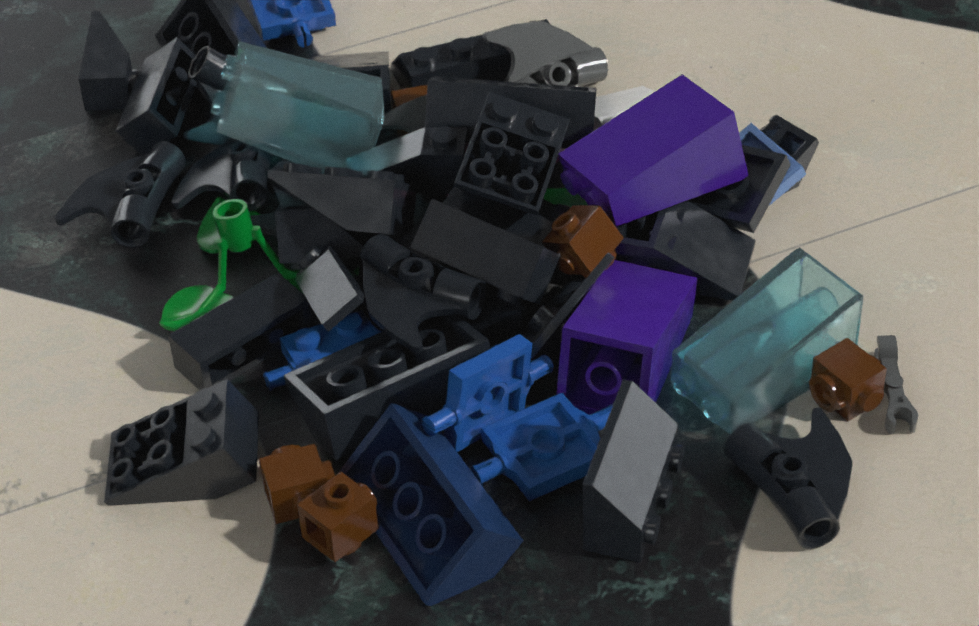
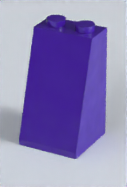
[558,74,749,227]
[556,260,697,415]

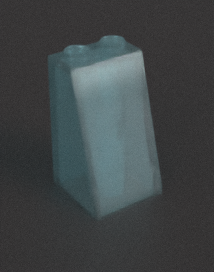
[211,41,385,175]
[671,247,864,435]

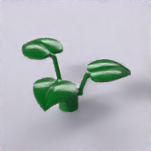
[159,197,361,332]

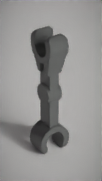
[874,335,918,434]

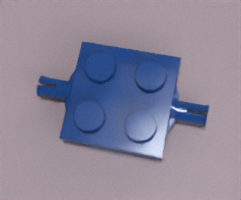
[248,0,336,47]
[263,310,382,391]
[422,334,554,452]
[470,393,613,501]

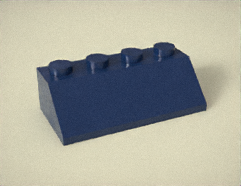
[336,403,523,606]

